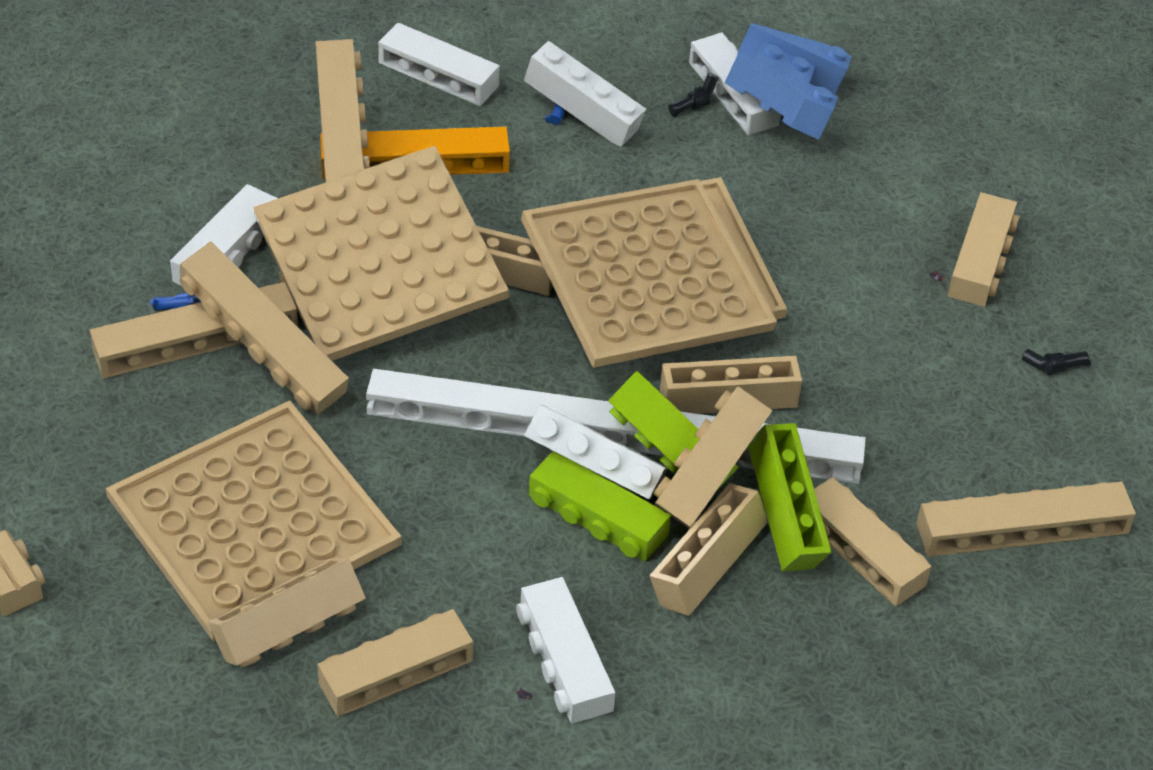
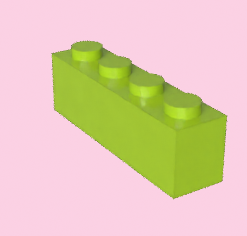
[608,371,739,490]
[748,423,832,572]
[529,451,671,562]

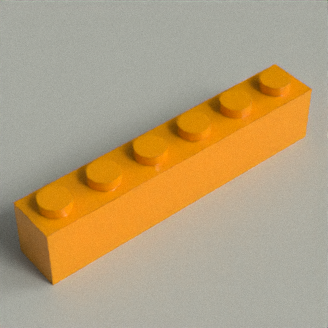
[320,126,510,180]

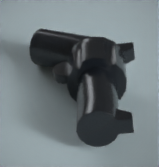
[668,73,719,117]
[1022,349,1091,375]

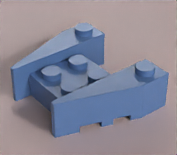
[725,23,852,140]

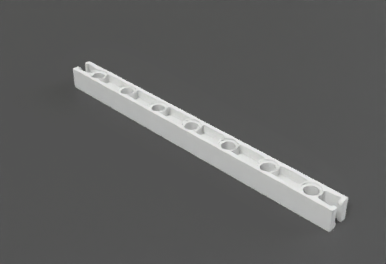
[366,369,866,484]

